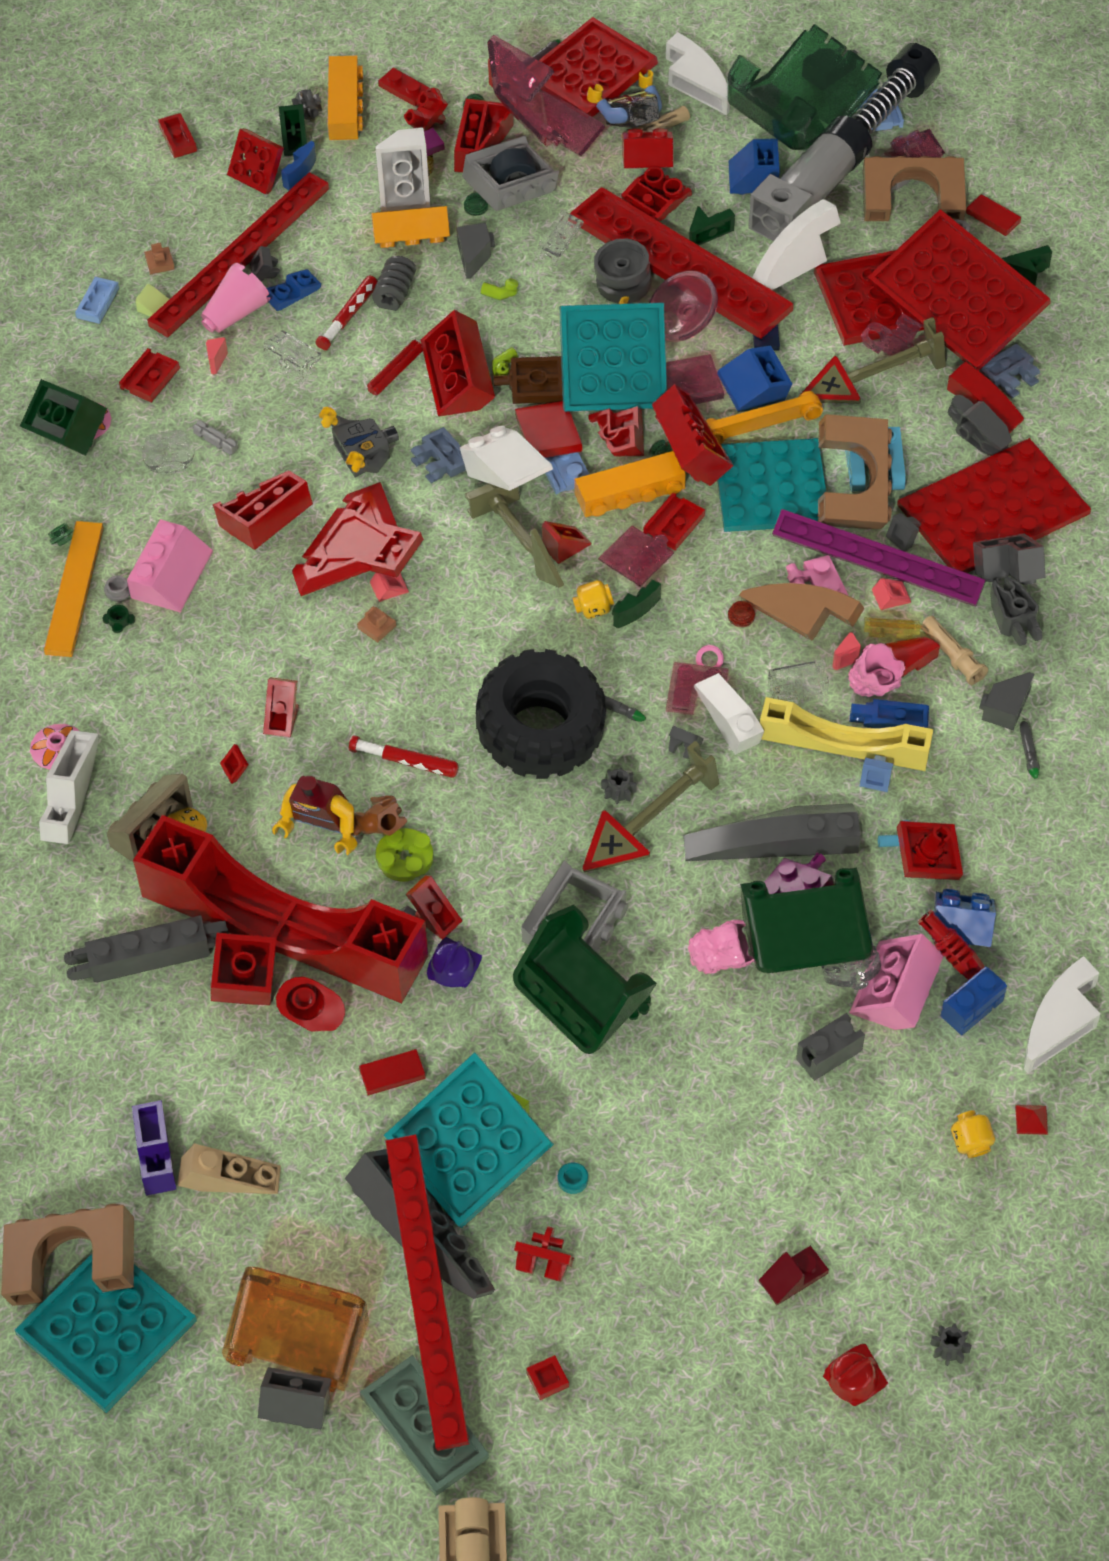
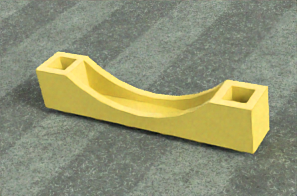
[760,697,933,771]

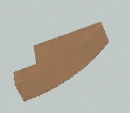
[739,583,864,641]

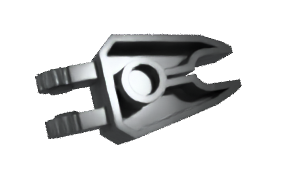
[947,394,1012,456]
[990,576,1043,646]

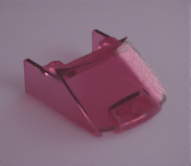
[487,35,605,157]

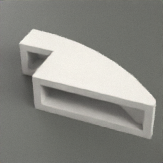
[666,32,730,115]
[752,199,841,290]
[39,730,99,844]
[1024,956,1100,1073]

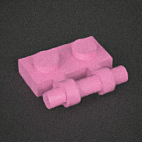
[786,555,849,596]

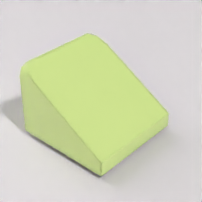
[136,284,169,317]

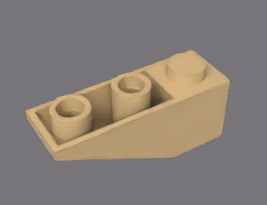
[178,1143,281,1194]

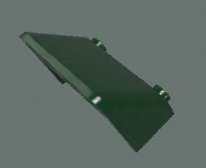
[740,867,873,973]
[513,905,657,1054]

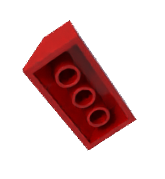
[420,309,495,417]

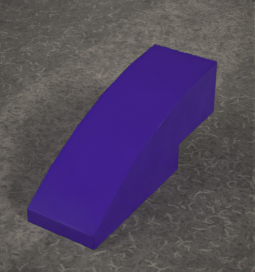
[132,1100,177,1196]

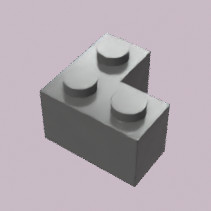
[973,534,1046,585]

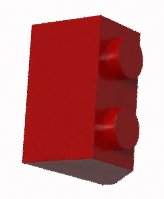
[622,128,673,168]

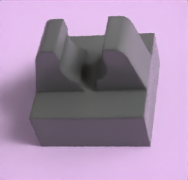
[250,246,280,282]
[886,513,921,552]
[669,725,704,759]

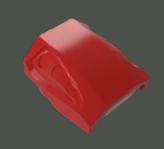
[621,166,692,222]

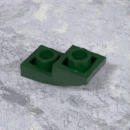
[612,579,661,628]

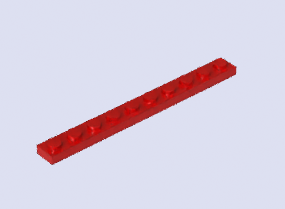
[147,172,329,338]
[385,1134,470,1451]

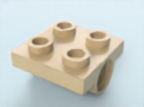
[438,1497,507,1561]

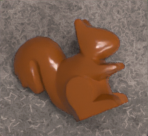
[351,795,407,837]

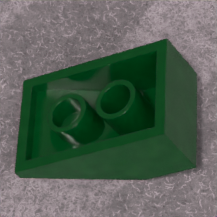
[20,379,107,456]

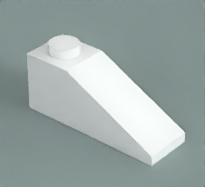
[694,673,764,755]

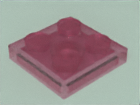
[666,354,724,404]

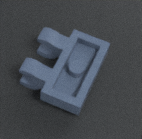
[979,344,1040,399]
[411,427,466,484]

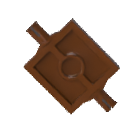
[493,356,563,404]

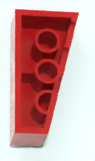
[652,384,734,486]

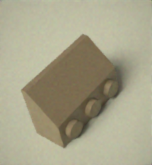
[107,774,193,863]

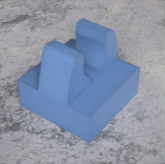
[860,754,893,792]

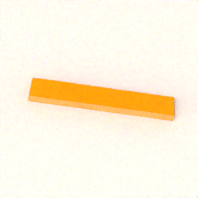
[44,521,104,657]

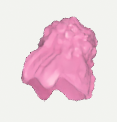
[848,643,905,697]
[688,920,754,974]

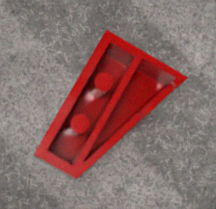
[454,99,514,173]
[213,470,313,550]

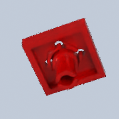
[227,128,284,194]
[897,821,963,880]

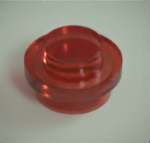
[728,601,755,627]

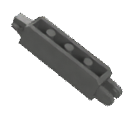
[64,915,229,983]

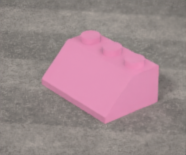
[127,519,213,613]
[849,934,943,1030]

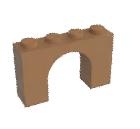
[862,156,966,221]
[818,414,892,529]
[1,1204,134,1306]

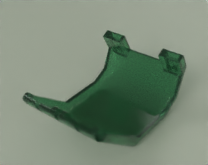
[727,24,882,151]

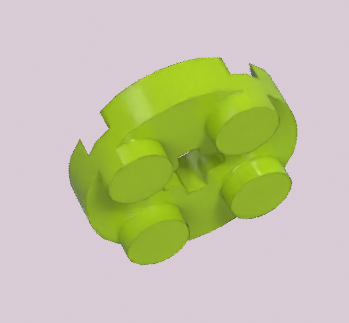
[375,828,434,882]

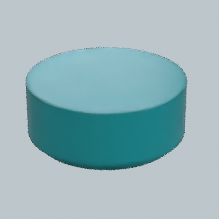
[557,1162,588,1194]

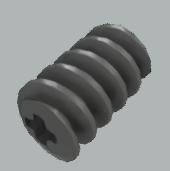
[372,256,416,311]

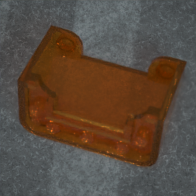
[222,1266,369,1392]

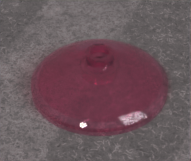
[649,271,718,342]

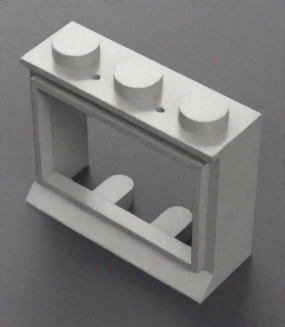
[462,135,559,211]
[521,860,628,954]

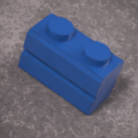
[940,966,1007,1036]

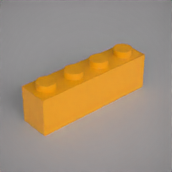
[328,55,363,140]
[574,451,686,518]

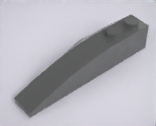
[683,803,861,861]
[345,1149,495,1299]

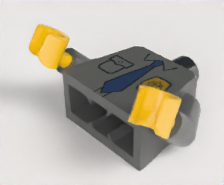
[319,406,399,477]

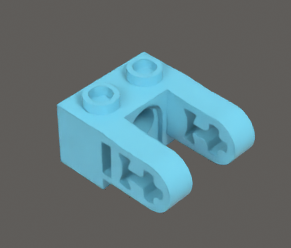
[845,427,906,492]

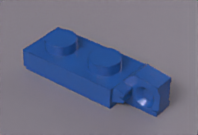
[849,699,929,728]

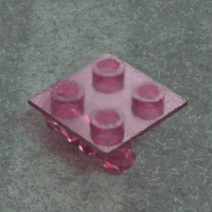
[598,526,674,587]

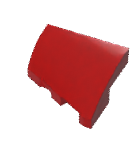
[588,406,644,457]
[862,637,940,677]

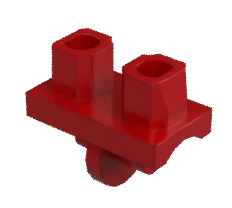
[404,87,448,131]
[514,1226,574,1282]

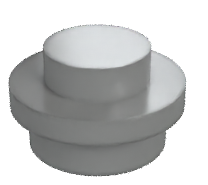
[104,575,130,601]

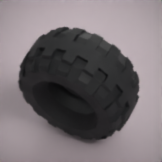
[475,649,606,779]

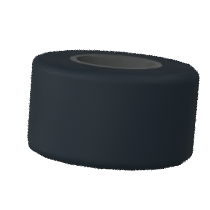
[490,148,537,185]

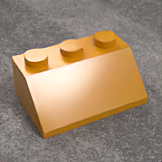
[371,206,450,248]

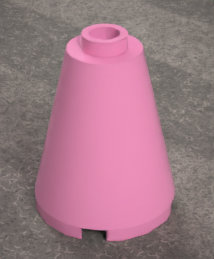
[201,263,271,333]

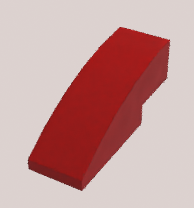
[947,362,1024,433]

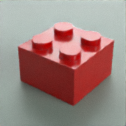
[211,933,276,1005]

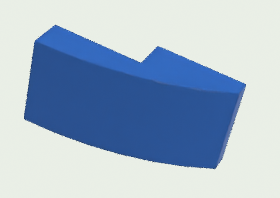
[281,141,316,191]
[266,269,321,311]

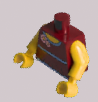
[272,776,357,856]

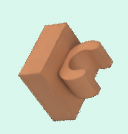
[144,242,174,275]
[357,606,396,643]

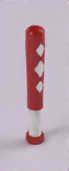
[315,275,378,350]
[349,735,459,778]

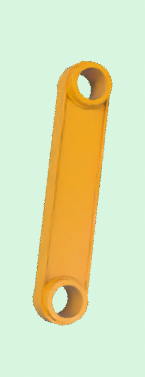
[706,391,823,444]

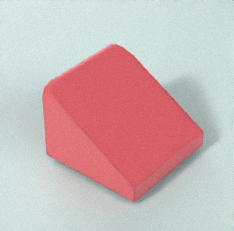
[206,337,228,374]
[370,573,409,602]
[872,578,911,610]
[832,632,861,670]

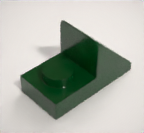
[689,206,735,246]
[1002,245,1052,286]

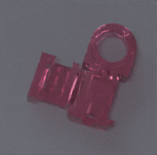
[861,313,922,366]

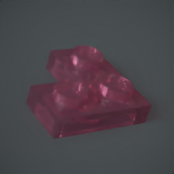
[666,662,729,715]

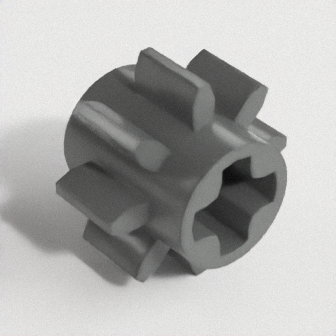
[292,89,322,120]
[601,767,637,804]
[930,1323,972,1366]

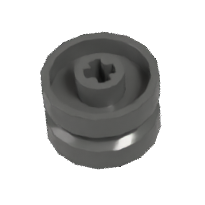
[594,239,652,304]

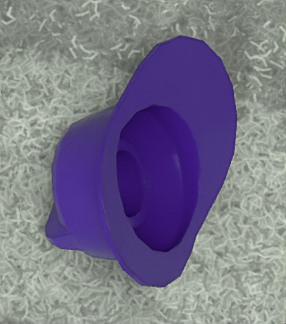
[427,937,482,988]

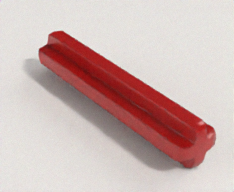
[367,340,423,396]

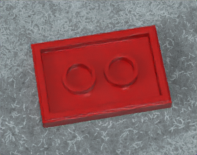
[515,401,582,458]

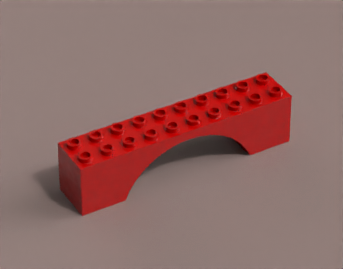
[133,815,428,1004]

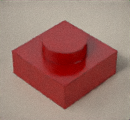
[526,1355,569,1400]

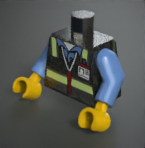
[587,70,662,128]

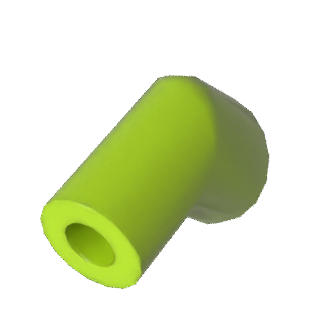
[480,278,519,300]
[492,347,518,375]

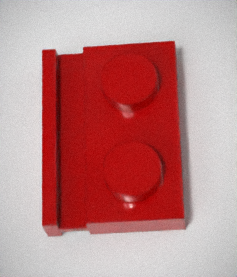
[119,348,180,403]
[643,493,705,551]

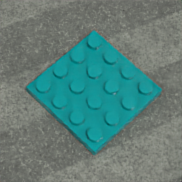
[559,303,667,412]
[717,438,826,532]
[384,1052,554,1228]
[15,1254,197,1413]

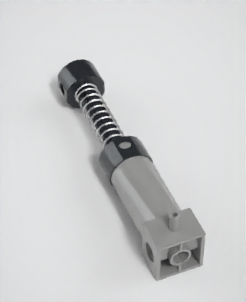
[748,43,940,241]

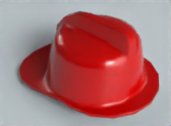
[276,976,345,1032]
[823,1344,889,1406]

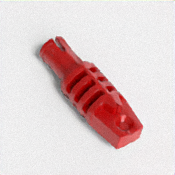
[918,910,985,980]

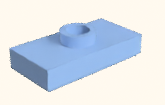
[75,277,119,324]

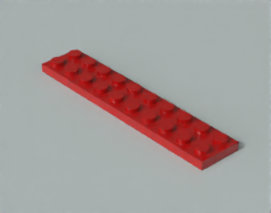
[569,187,794,339]

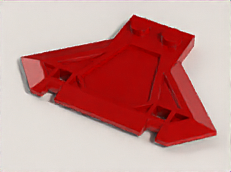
[292,482,424,596]

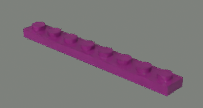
[772,509,986,607]

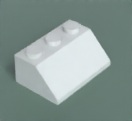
[375,128,430,212]

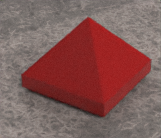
[220,744,249,784]
[1015,1105,1048,1135]

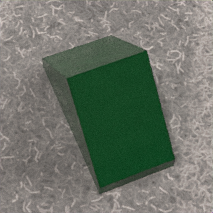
[278,104,307,156]

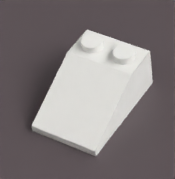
[460,426,553,491]

